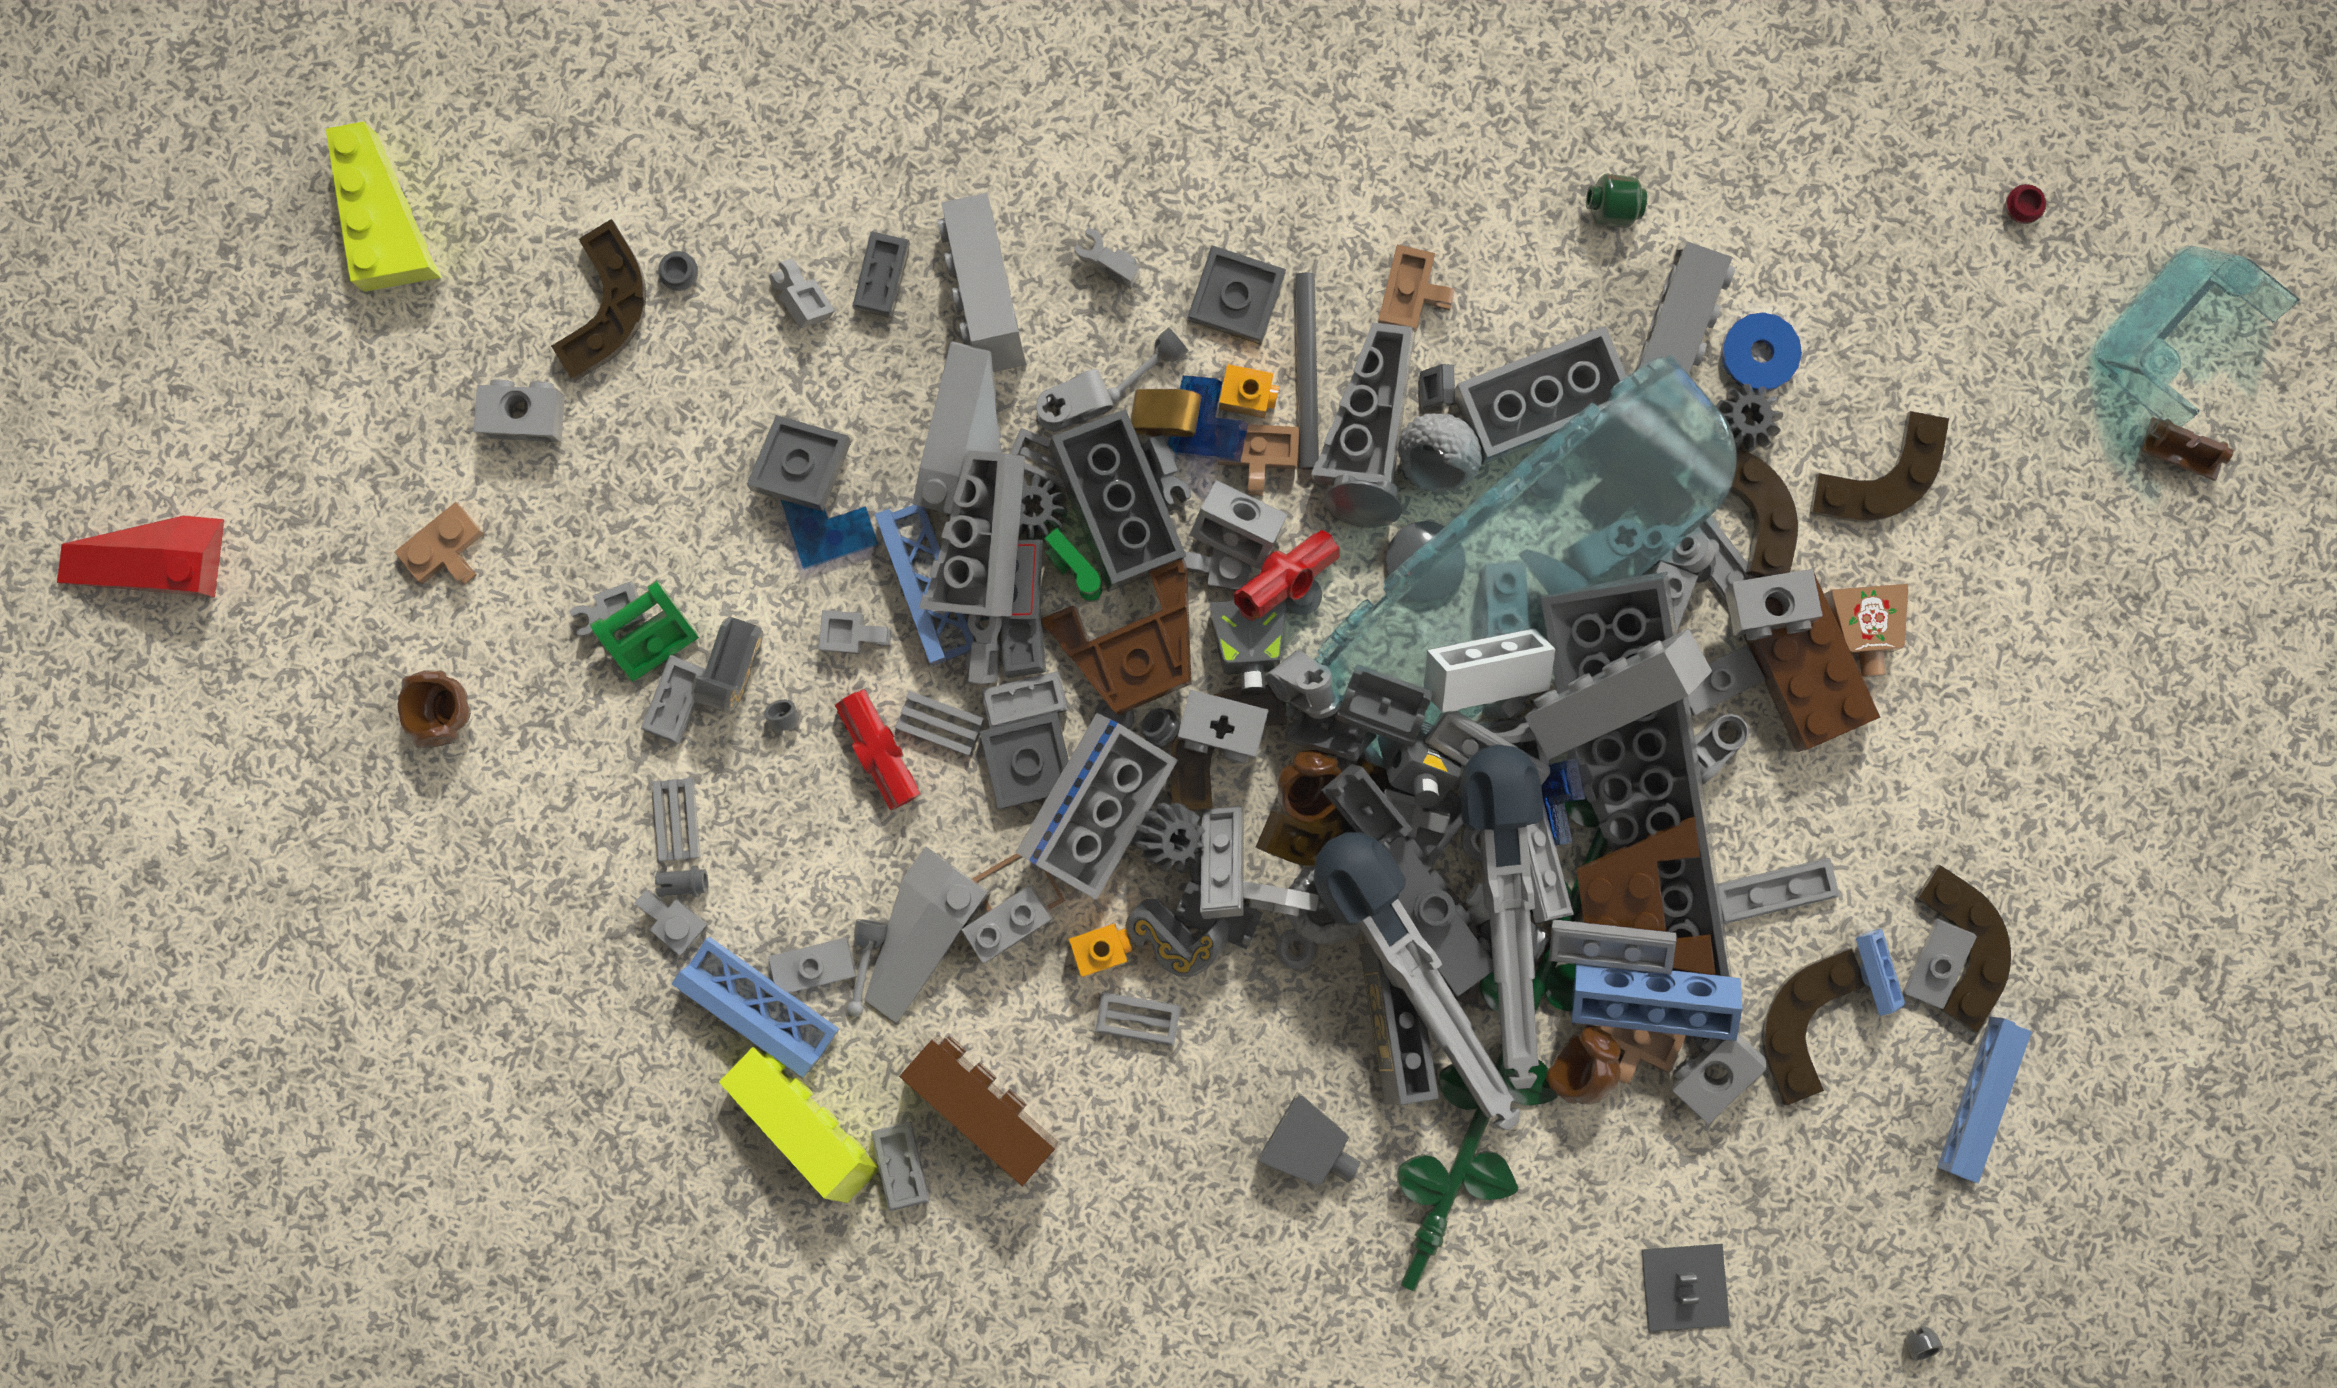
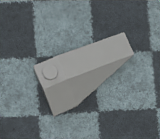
[912,341,1001,514]
[864,846,991,1023]

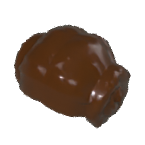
[397,670,471,748]
[1277,750,1343,822]
[1546,1026,1621,1105]

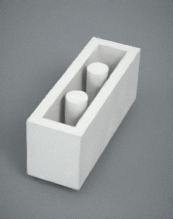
[1423,628,1555,713]

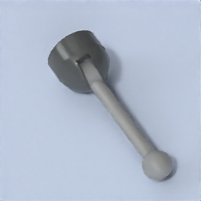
[1107,327,1189,403]
[847,919,888,1017]

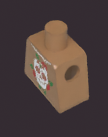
[1824,584,1909,677]

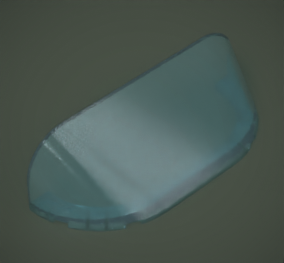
[1313,354,1736,739]

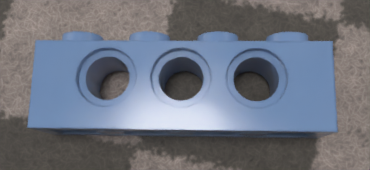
[1571,964,1742,1041]

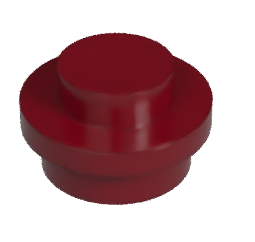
[2005,184,2046,224]

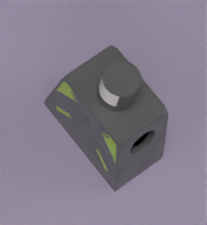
[1210,599,1286,694]

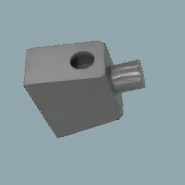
[1258,1092,1361,1186]

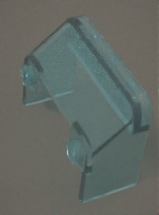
[2091,245,2301,427]

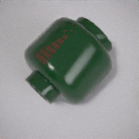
[1585,173,1647,228]

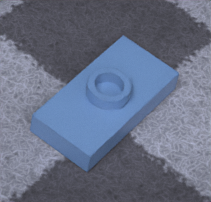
[1856,928,1905,1016]

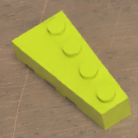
[325,121,441,292]
[719,1047,879,1203]

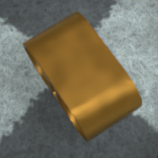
[1131,389,1201,437]

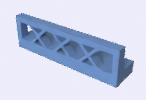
[875,505,975,666]
[672,937,839,1078]
[1937,1016,2032,1184]

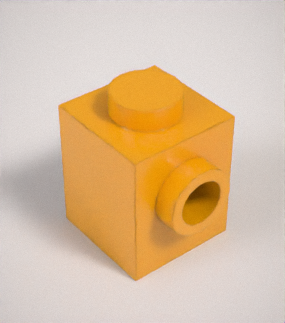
[1219,364,1279,418]
[1069,923,1133,977]

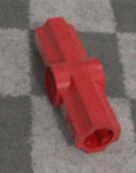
[1234,530,1340,621]
[835,689,921,811]

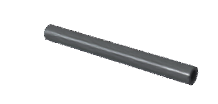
[1295,272,1319,470]

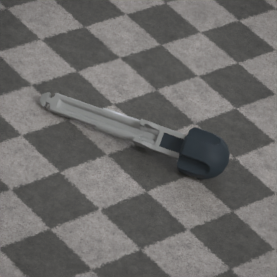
[1460,745,1543,1089]
[1314,833,1520,1130]

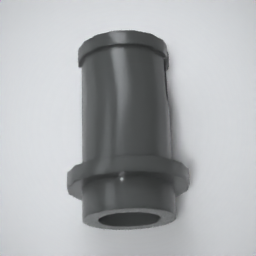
[655,866,709,898]

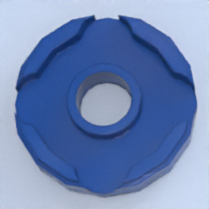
[1721,312,1802,392]

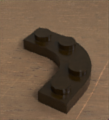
[551,219,646,382]
[1810,411,1949,522]
[1687,438,1798,578]
[1170,685,1287,810]
[1255,758,1391,866]
[1915,865,2011,1032]
[1762,948,1866,1106]

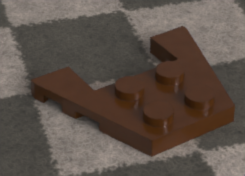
[1041,558,1192,715]
[1577,817,1715,975]

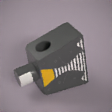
[1378,722,1461,808]

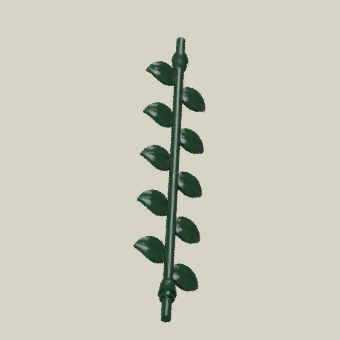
[1397,780,1609,1292]

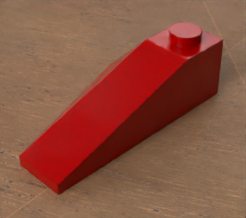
[57,515,224,597]

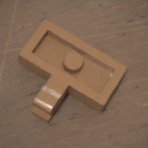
[1378,244,1455,332]
[1218,423,1299,496]
[394,502,484,585]
[1598,1026,1686,1084]

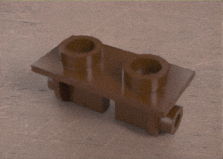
[2141,417,2234,481]

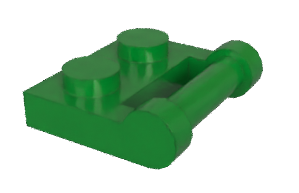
[1045,528,1103,602]
[590,580,699,682]

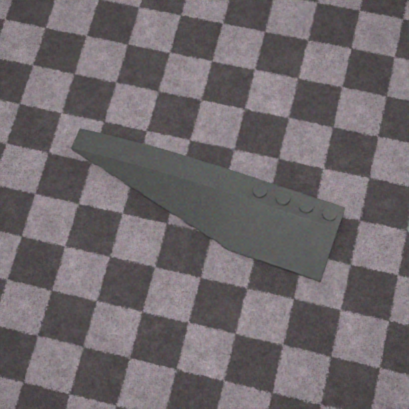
[1541,572,1740,1053]

